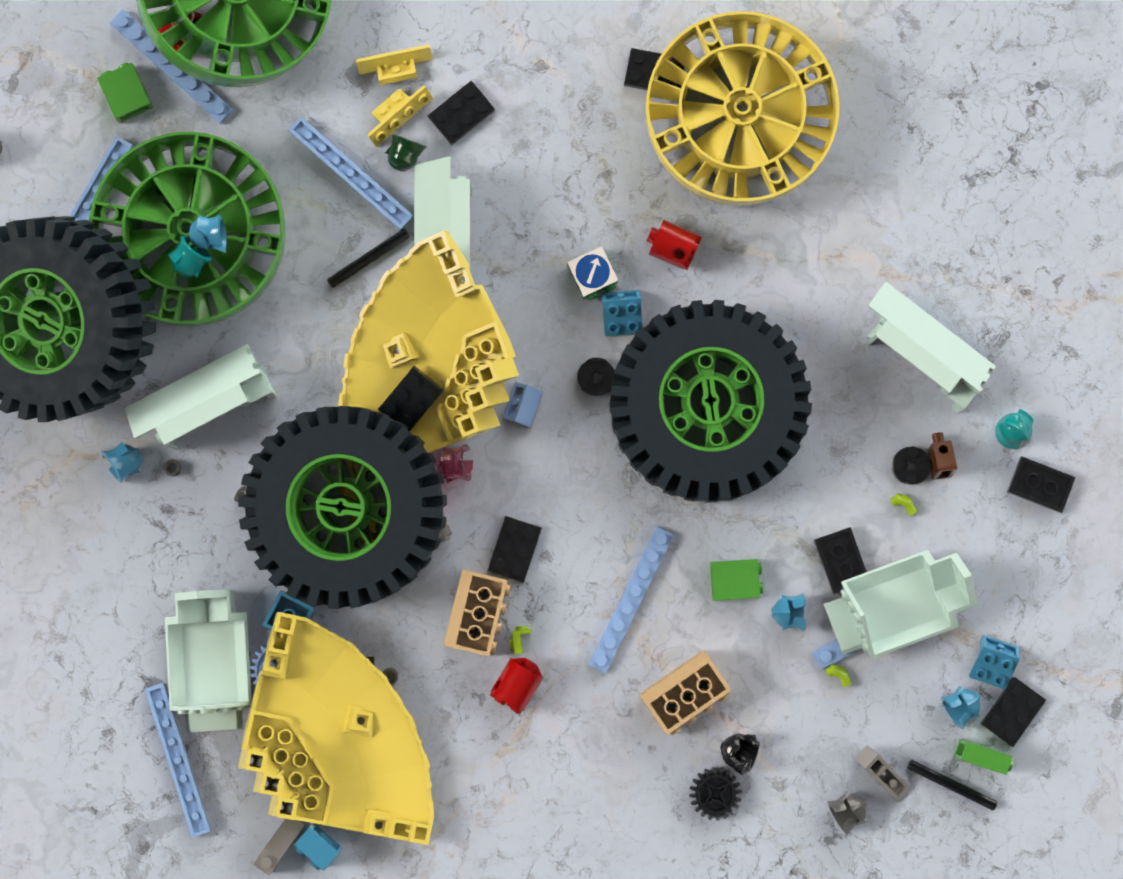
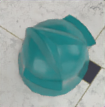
[169,236,212,278]
[995,409,1034,449]

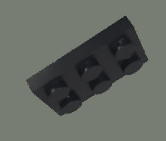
[624,48,685,90]
[427,81,495,146]
[378,366,444,431]
[1007,456,1076,513]
[487,516,542,583]
[814,527,867,594]
[980,677,1046,747]

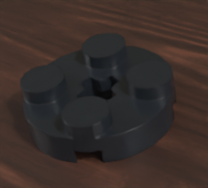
[577,357,615,396]
[892,446,932,485]

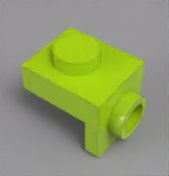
[509,625,532,654]

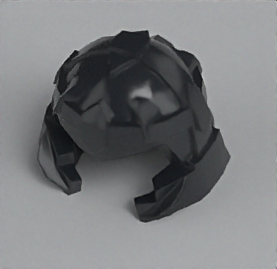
[720,734,760,776]

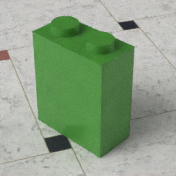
[97,63,154,123]
[710,559,763,601]
[954,739,1013,775]

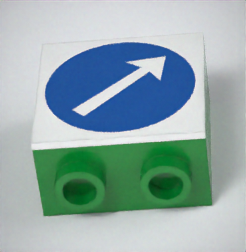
[567,246,618,300]

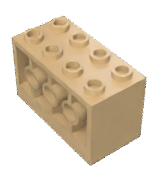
[444,569,511,656]
[639,651,731,735]

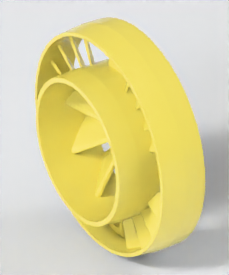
[645,11,839,206]

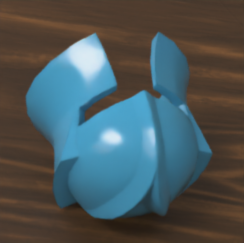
[189,215,227,253]
[101,442,143,483]
[771,593,806,631]
[941,686,980,729]

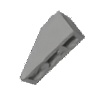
[854,745,911,802]
[253,819,305,876]

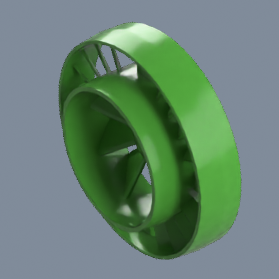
[136,0,331,87]
[89,132,285,326]

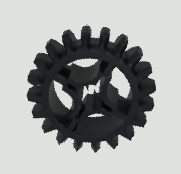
[689,767,742,821]

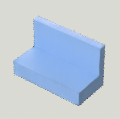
[503,382,543,428]

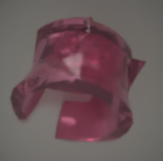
[435,444,473,483]

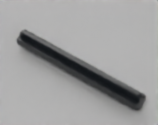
[327,229,410,288]
[907,760,998,810]

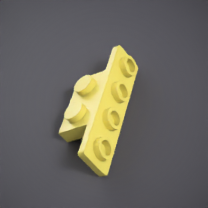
[356,45,433,85]
[367,86,433,147]

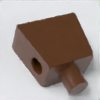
[928,432,958,480]

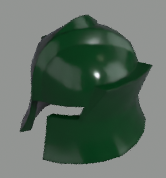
[385,135,427,172]

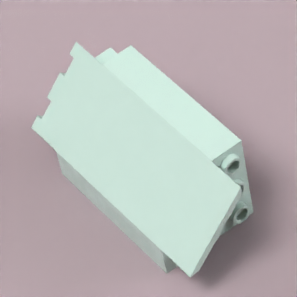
[414,156,472,283]
[867,282,995,413]
[125,344,277,449]
[823,550,978,659]
[165,589,252,733]

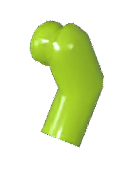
[891,493,918,516]
[826,664,852,687]

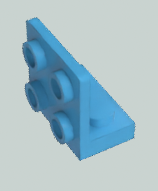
[601,290,642,336]
[969,635,1020,689]

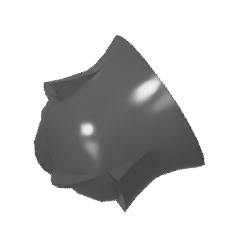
[827,791,867,835]

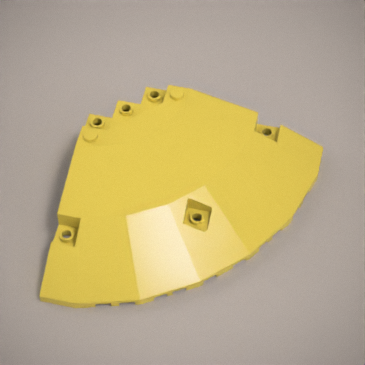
[338,231,519,479]
[238,612,434,845]

